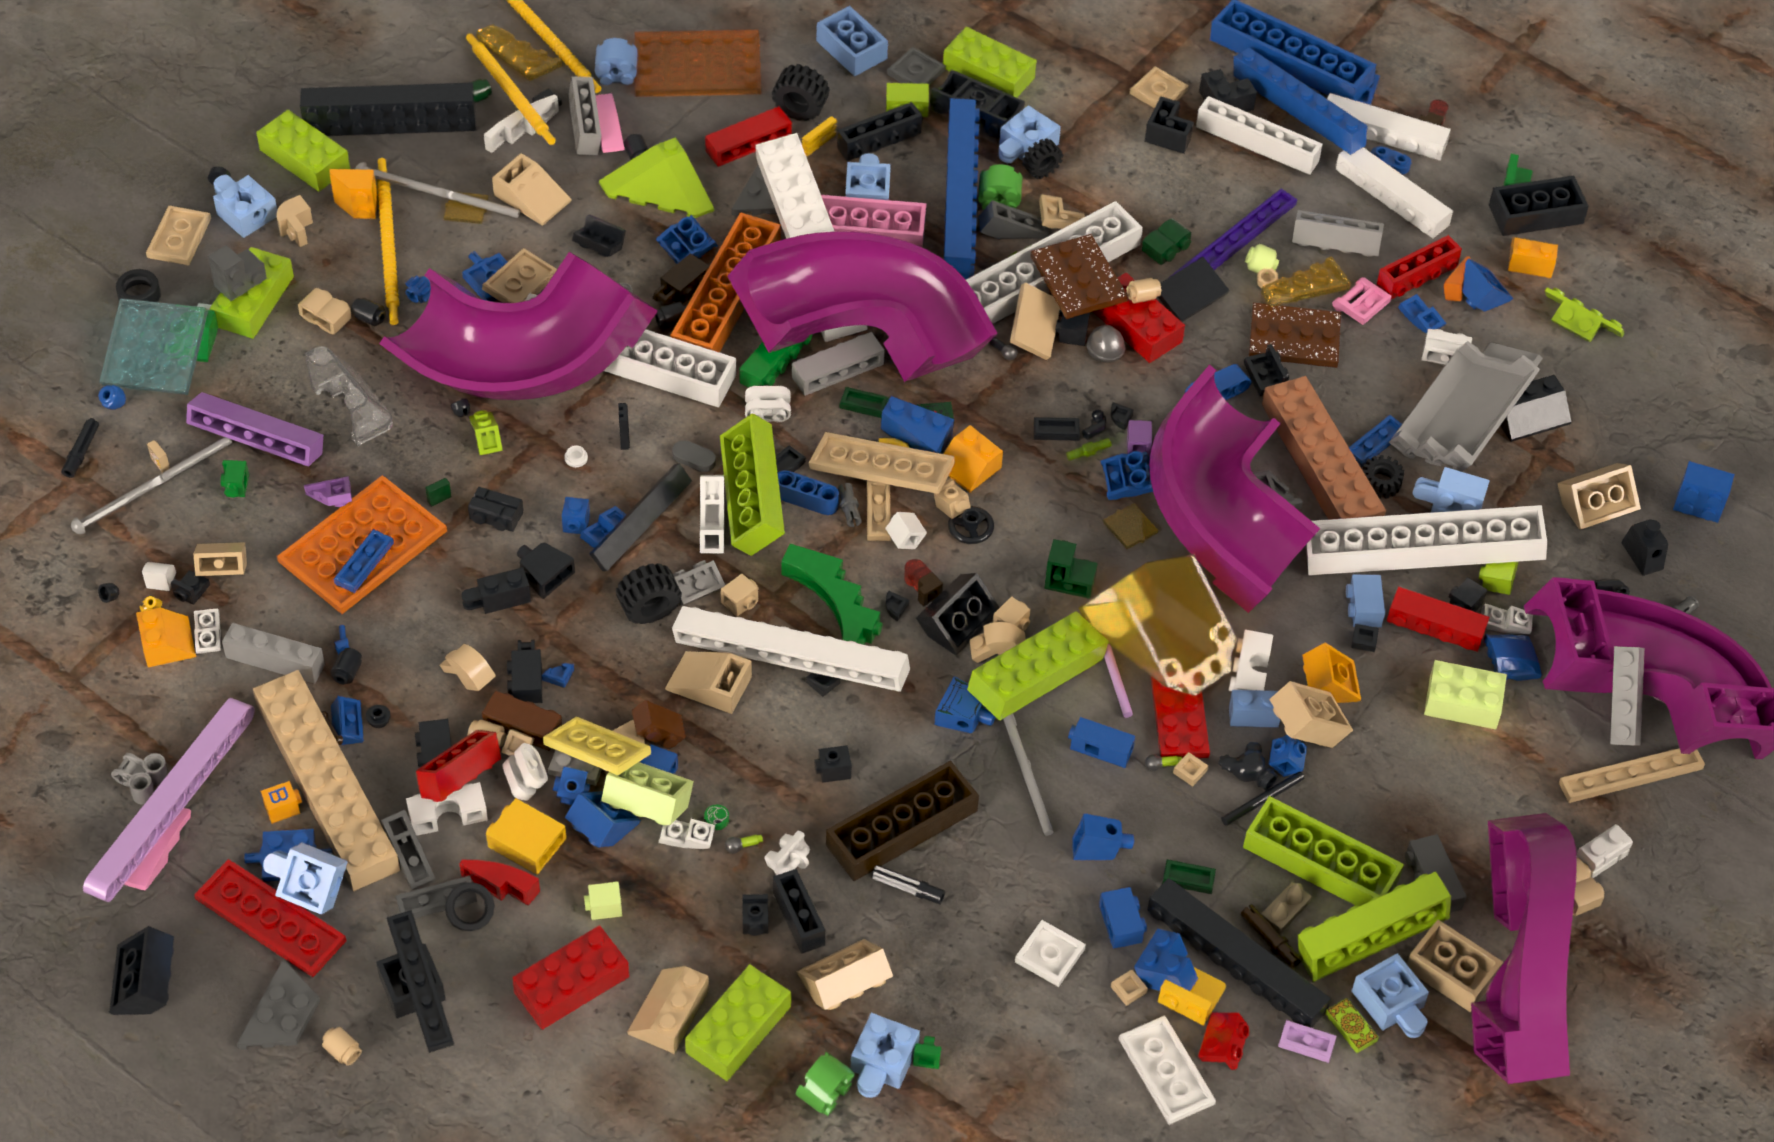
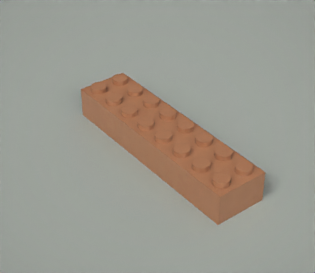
[1262,376,1386,520]

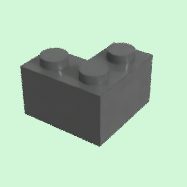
[208,245,267,301]

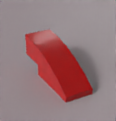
[459,859,540,906]

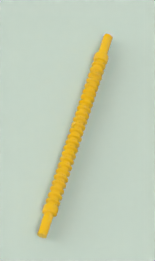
[506,0,602,93]
[466,33,556,145]
[376,158,400,325]

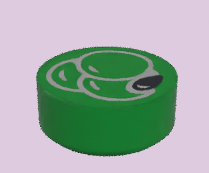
[704,804,729,830]

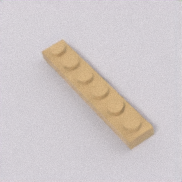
[1559,748,1705,803]

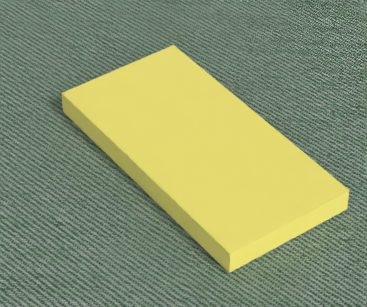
[543,717,651,775]

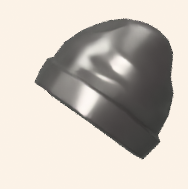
[1087,325,1126,363]

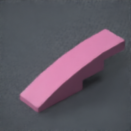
[595,93,624,153]
[124,808,191,891]

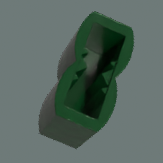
[1142,218,1191,265]

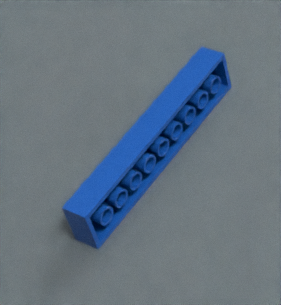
[944,98,980,280]

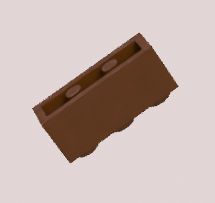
[482,691,562,751]

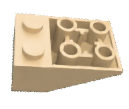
[492,153,571,226]
[665,651,752,714]

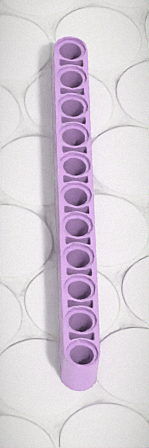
[83,698,255,902]

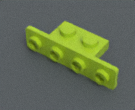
[1545,287,1624,342]

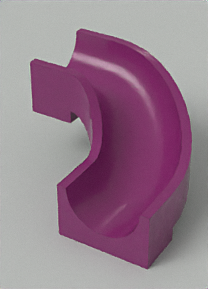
[1149,364,1320,613]

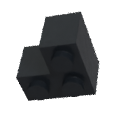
[1199,69,1257,112]
[1144,96,1194,154]

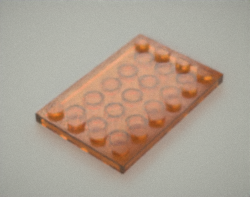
[635,29,761,97]

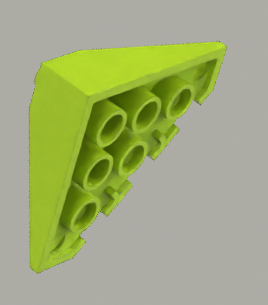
[599,137,714,218]

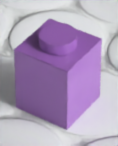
[1127,420,1152,457]

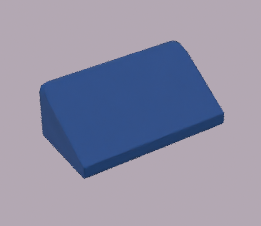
[331,696,364,745]

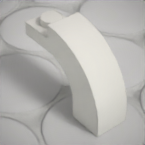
[700,475,724,553]

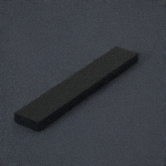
[589,463,692,571]
[386,910,454,1053]

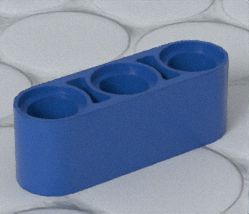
[1185,364,1251,400]
[778,470,839,515]

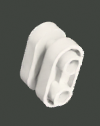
[745,386,791,422]
[503,743,548,801]

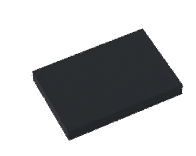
[1158,257,1230,322]

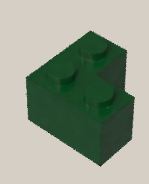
[1044,539,1098,599]

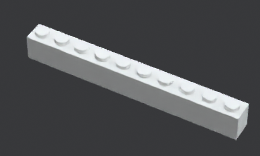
[672,606,910,692]

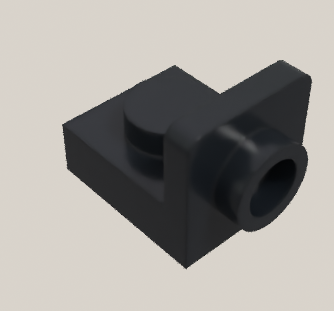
[171,570,210,605]

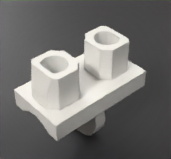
[765,831,810,875]

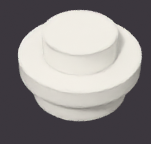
[565,446,588,467]

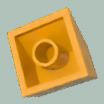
[329,169,378,219]
[1508,237,1558,278]
[944,425,1003,493]
[136,608,196,667]
[1302,642,1361,703]

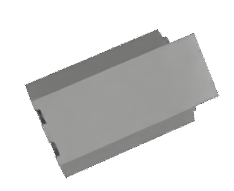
[1389,341,1543,472]

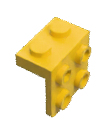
[1158,967,1226,1026]

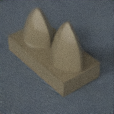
[1261,882,1312,934]

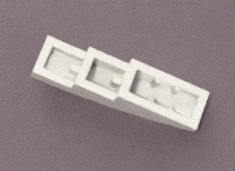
[484,95,559,153]

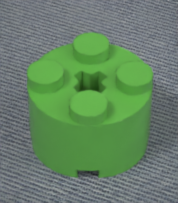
[978,164,1023,210]
[796,1052,855,1116]

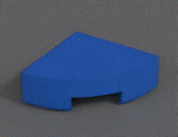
[542,663,574,688]

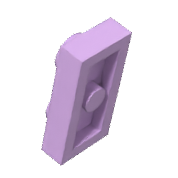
[1278,1020,1337,1063]

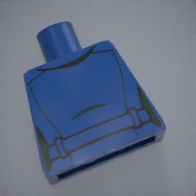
[935,677,996,733]

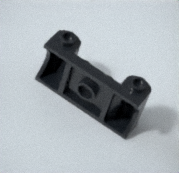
[930,70,1025,138]

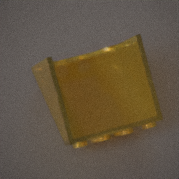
[1078,554,1237,696]

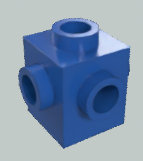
[1269,735,1307,777]
[553,766,590,806]

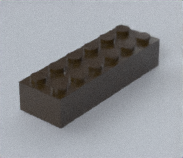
[826,760,979,881]

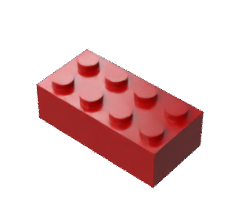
[1093,273,1185,363]
[512,925,629,1030]

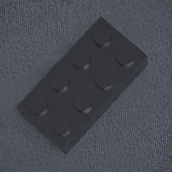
[1489,175,1589,236]

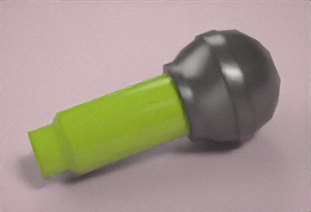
[1145,754,1182,771]
[725,835,763,854]

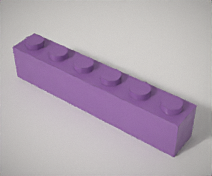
[186,392,324,466]

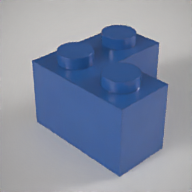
[1134,929,1198,991]

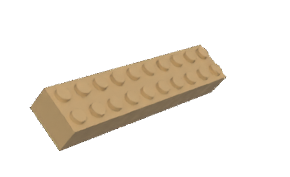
[253,670,400,891]

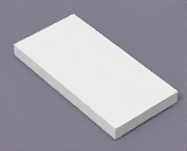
[1119,1016,1216,1124]

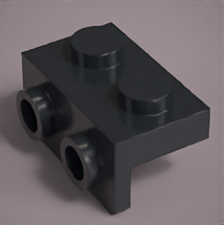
[572,215,626,257]
[1244,344,1289,396]

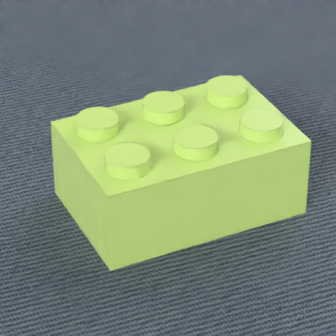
[1424,660,1507,729]
[601,762,694,825]

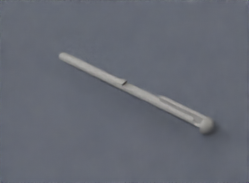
[356,162,520,218]
[71,437,232,534]
[1003,713,1054,836]

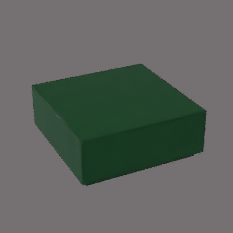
[425,478,452,507]

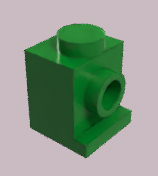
[221,460,249,498]

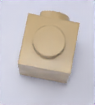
[721,574,758,617]
[993,597,1030,631]

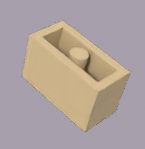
[193,542,247,576]

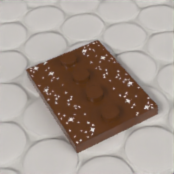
[1031,234,1128,319]
[1249,302,1341,368]

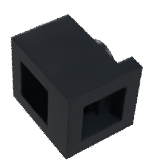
[742,894,768,936]

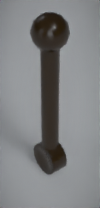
[321,711,343,745]

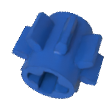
[405,275,431,303]

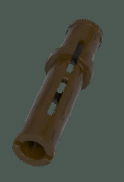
[1241,904,1302,969]

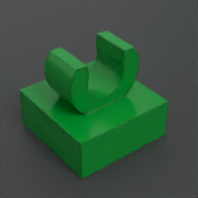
[913,1036,941,1069]

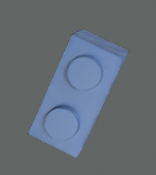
[1346,575,1385,627]
[1229,690,1280,727]

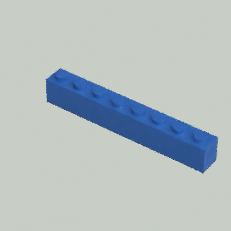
[1233,48,1367,155]

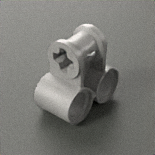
[111,753,169,804]

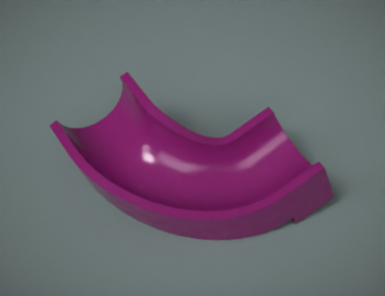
[728,232,998,382]
[379,252,657,400]
[1524,577,1774,759]
[1471,813,1577,1084]

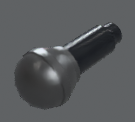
[990,338,1018,360]

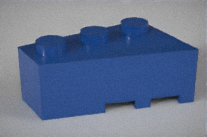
[881,396,954,454]

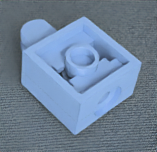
[998,105,1061,163]
[846,153,890,200]
[213,175,277,238]
[1413,467,1490,513]
[264,843,348,914]
[1352,953,1429,1038]
[851,1013,920,1098]

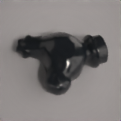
[1218,742,1278,790]

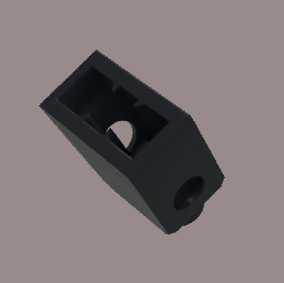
[1621,519,1668,576]
[517,543,575,599]

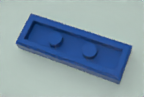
[1349,415,1402,468]
[334,529,394,593]

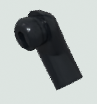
[1595,579,1630,595]

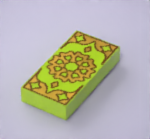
[1325,998,1379,1053]

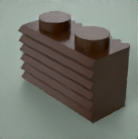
[632,700,686,749]

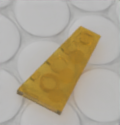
[476,24,562,81]
[1261,256,1351,307]

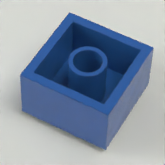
[1673,461,1735,523]

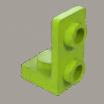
[469,410,503,455]

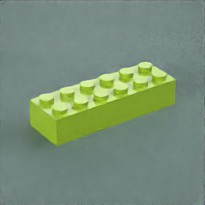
[720,413,785,556]
[967,611,1109,721]
[1243,796,1404,906]
[1298,871,1451,982]

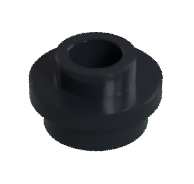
[366,705,391,728]

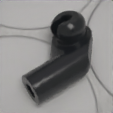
[1082,409,1106,440]

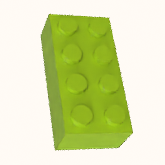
[943,27,1037,98]
[256,110,350,192]
[209,247,294,339]
[685,964,791,1081]

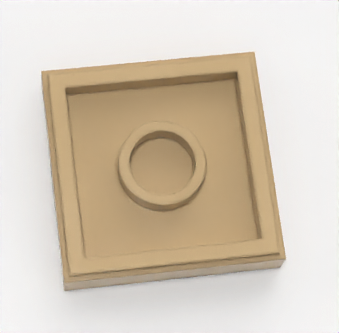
[1130,67,1189,108]

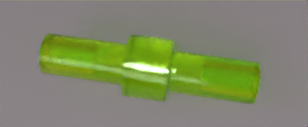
[1066,438,1112,461]

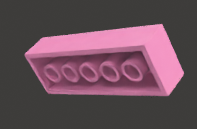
[821,195,926,248]

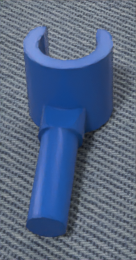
[334,625,350,655]

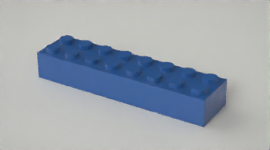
[1210,0,1376,101]

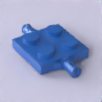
[462,251,507,302]
[244,829,333,882]

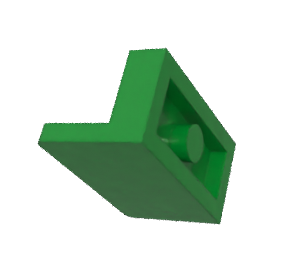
[1504,154,1533,186]

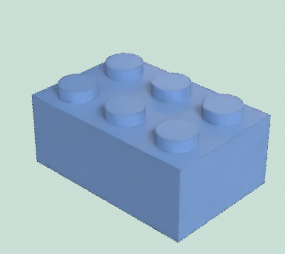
[817,6,888,76]

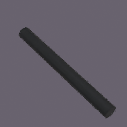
[1221,771,1305,826]

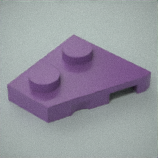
[304,476,352,507]

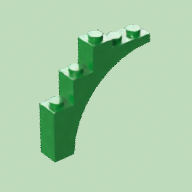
[781,543,883,645]

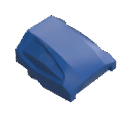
[656,215,718,264]
[1100,451,1153,500]
[1483,634,1542,681]

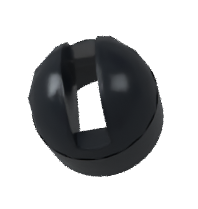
[450,398,470,417]
[98,583,120,603]

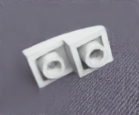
[1481,603,1533,634]
[194,608,221,654]
[658,819,715,849]

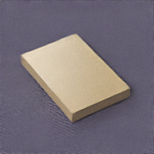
[146,206,211,265]
[482,248,557,303]
[1010,283,1060,360]

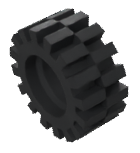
[1022,138,1063,179]
[1362,455,1404,499]

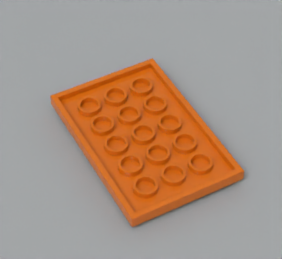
[277,475,447,614]

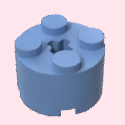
[595,38,638,85]

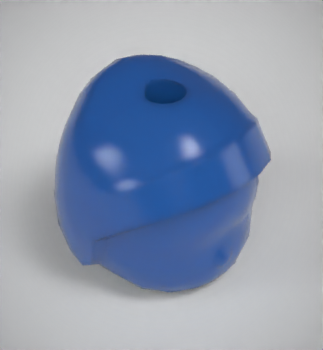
[98,385,126,410]

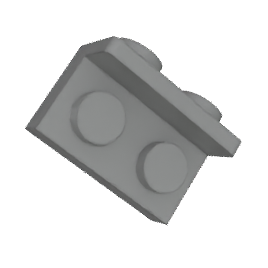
[673,560,725,606]

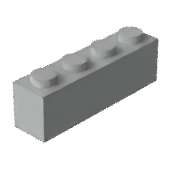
[568,76,601,155]
[1292,210,1384,257]
[792,332,884,396]
[222,623,325,684]
[1610,647,1645,746]

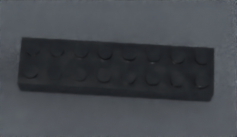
[300,83,476,136]

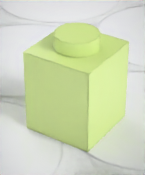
[584,882,622,920]

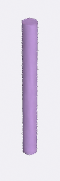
[1103,635,1133,718]

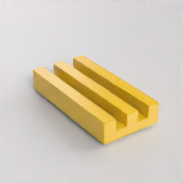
[802,116,837,157]

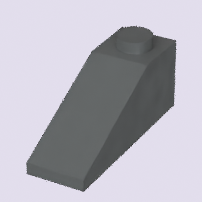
[979,200,1049,239]
[380,810,435,889]

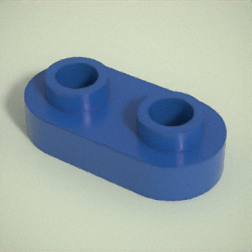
[1371,146,1411,175]

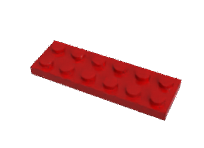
[194,859,347,978]

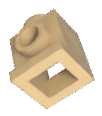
[934,478,971,519]

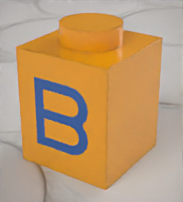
[261,781,302,824]

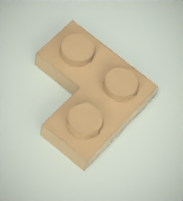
[1039,194,1085,229]

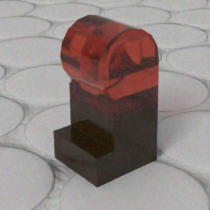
[1418,99,1448,126]
[904,559,943,607]

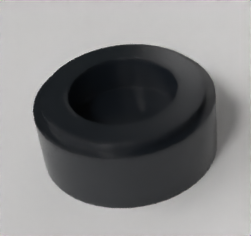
[208,167,231,185]

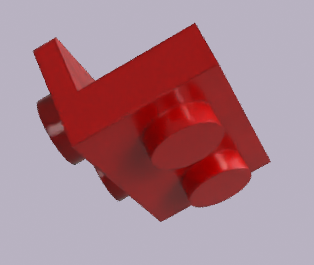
[1198,1012,1249,1070]

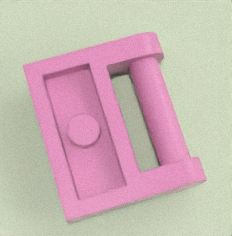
[1332,277,1392,325]

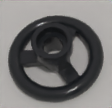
[948,506,994,544]

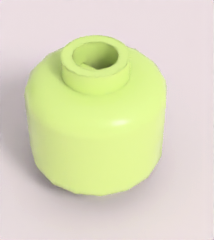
[1245,244,1279,274]

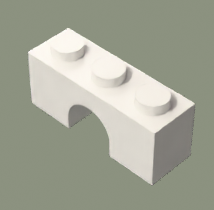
[1229,630,1273,691]
[406,782,488,836]

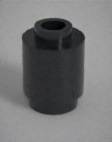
[623,134,649,160]
[351,298,386,326]
[655,301,687,328]
[330,648,362,685]

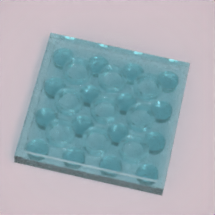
[99,298,208,395]

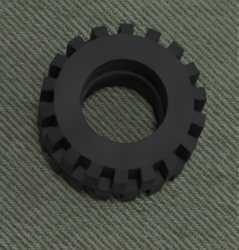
[772,64,830,121]
[616,563,682,624]

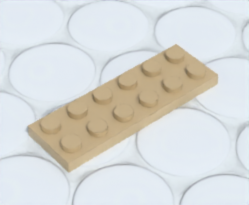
[809,432,955,494]

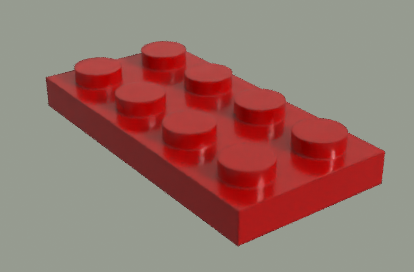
[1151,672,1210,759]

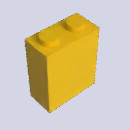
[486,798,566,875]

